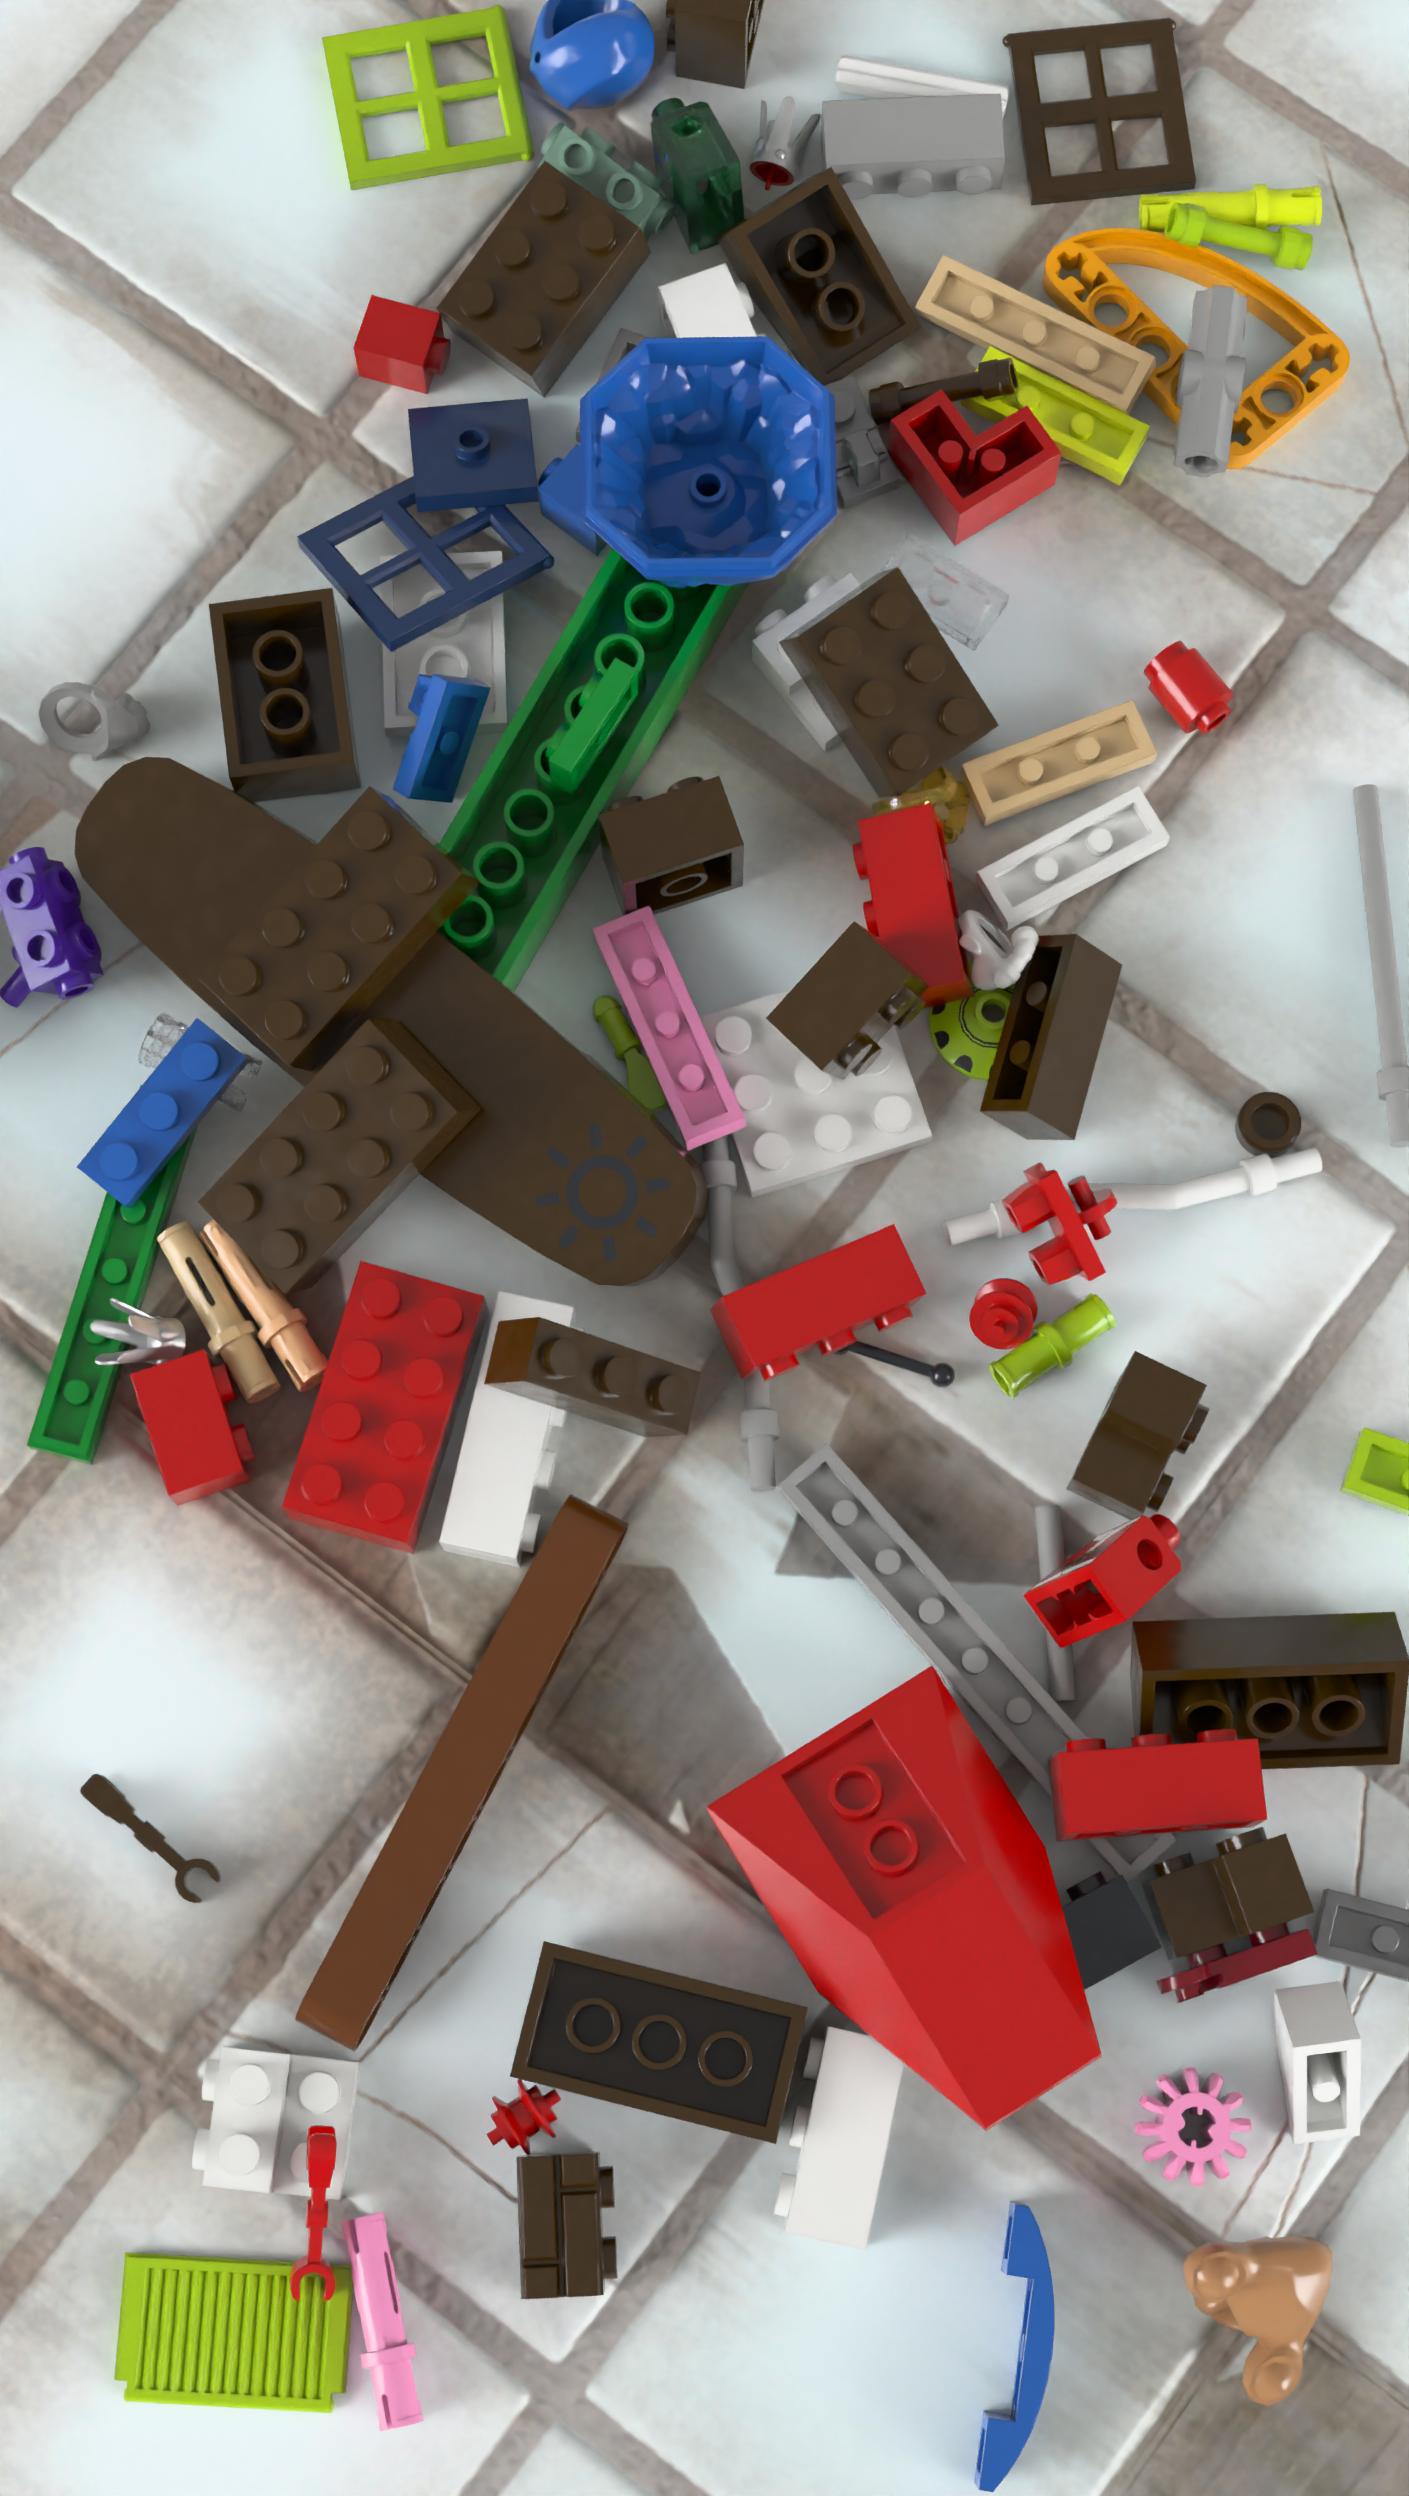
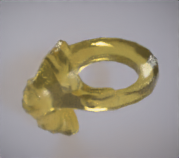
[872,766,970,844]

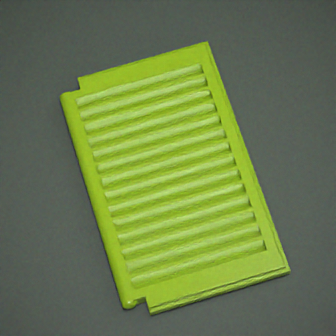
[114,2252,354,2413]

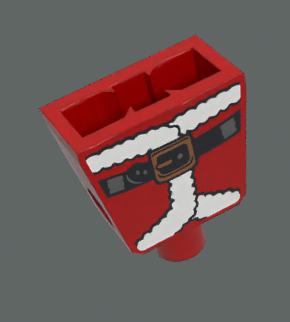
[1023,1514,1181,1649]

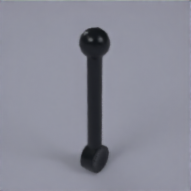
[833,1341,955,1387]

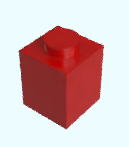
[353,295,451,395]

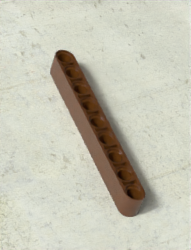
[295,1494,629,2052]

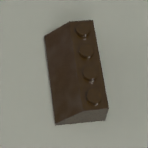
[1130,1612,1409,1769]

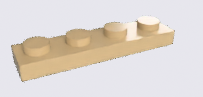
[915,255,1156,415]

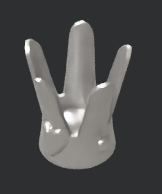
[749,96,820,191]
[90,1298,187,1365]

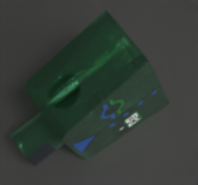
[650,98,745,254]

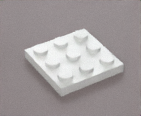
[699,988,932,1198]

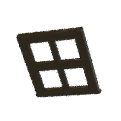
[1002,18,1196,206]

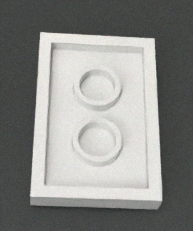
[380,551,508,737]

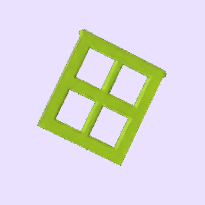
[322,4,534,190]

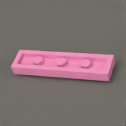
[592,906,746,1151]

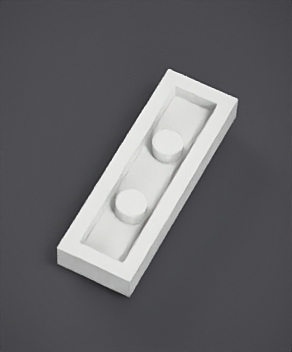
[975,786,1170,931]

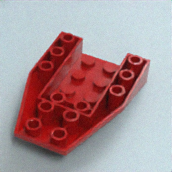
[706,1665,1102,2131]

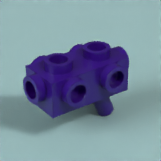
[0,847,104,1008]

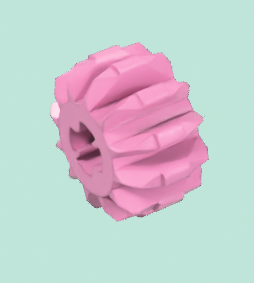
[1134,2068,1252,2186]

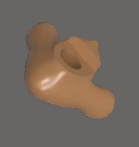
[1183,2236,1333,2406]

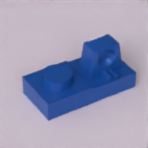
[393,674,491,803]

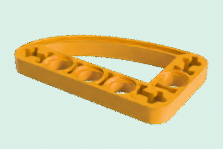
[1042,228,1350,470]

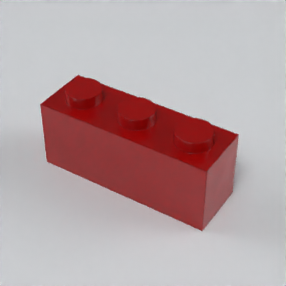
[852,803,975,1009]
[710,1224,927,1381]
[1049,1729,1267,1842]

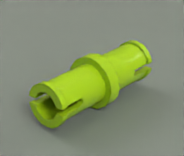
[989,1293,1116,1399]

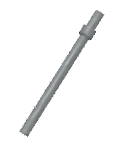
[1353,784,1409,1148]

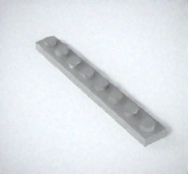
[777,1443,1177,1884]

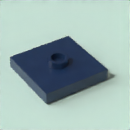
[408,398,539,512]

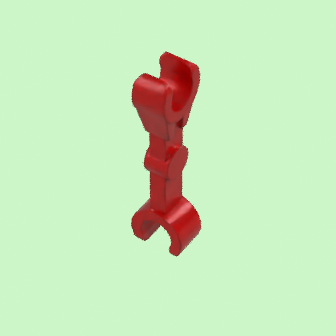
[289,2125,337,2301]

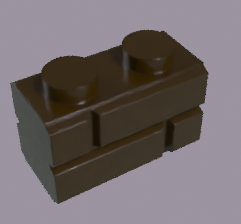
[516,2152,618,2299]

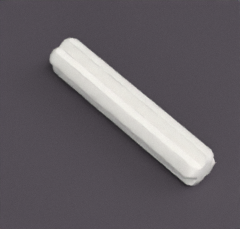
[835,55,1009,118]

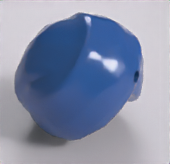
[530,0,655,111]

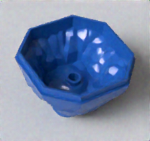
[580,336,837,588]

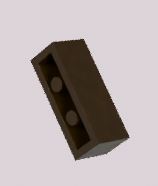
[980,934,1122,1140]
[484,1317,701,1437]

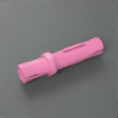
[341,2212,424,2431]

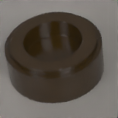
[1235,1092,1301,1158]

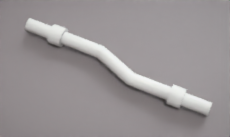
[943,1147,1322,1246]

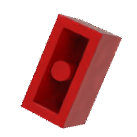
[130,1349,256,1506]

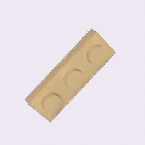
[960,700,1157,826]

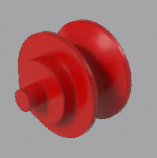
[969,1278,1038,1350]
[486,2079,562,2155]

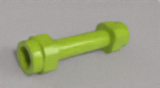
[1165,202,1313,270]

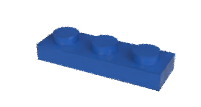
[77,1018,250,1208]

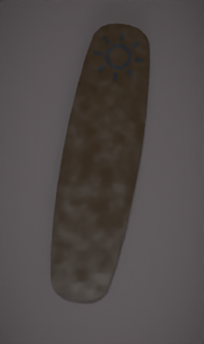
[74,757,708,1286]

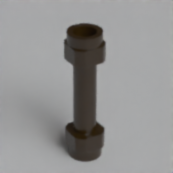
[869,358,1018,425]

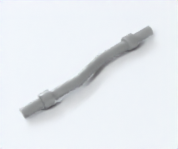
[699,1135,779,1492]

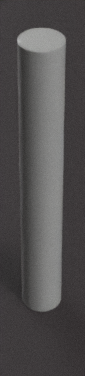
[1035,1505,1077,1703]

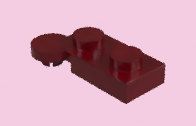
[1156,1922,1317,2003]

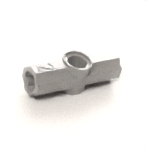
[1174,285,1247,477]

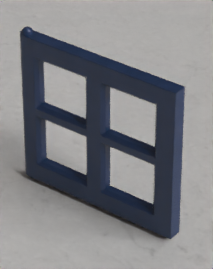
[297,476,554,652]

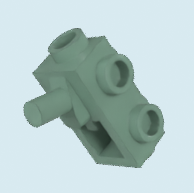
[538,123,676,242]

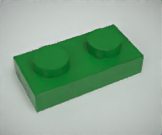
[546,658,638,795]

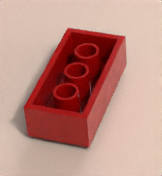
[282,1261,489,1555]

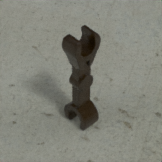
[80,1774,221,1903]

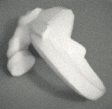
[958,910,1039,991]

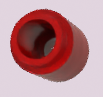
[1143,641,1233,735]

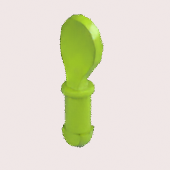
[592,995,667,1113]

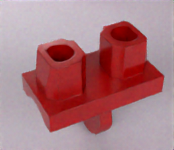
[1002,1162,1118,1285]

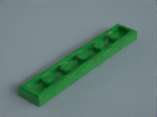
[27,1085,198,1465]

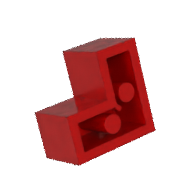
[887,389,1062,546]

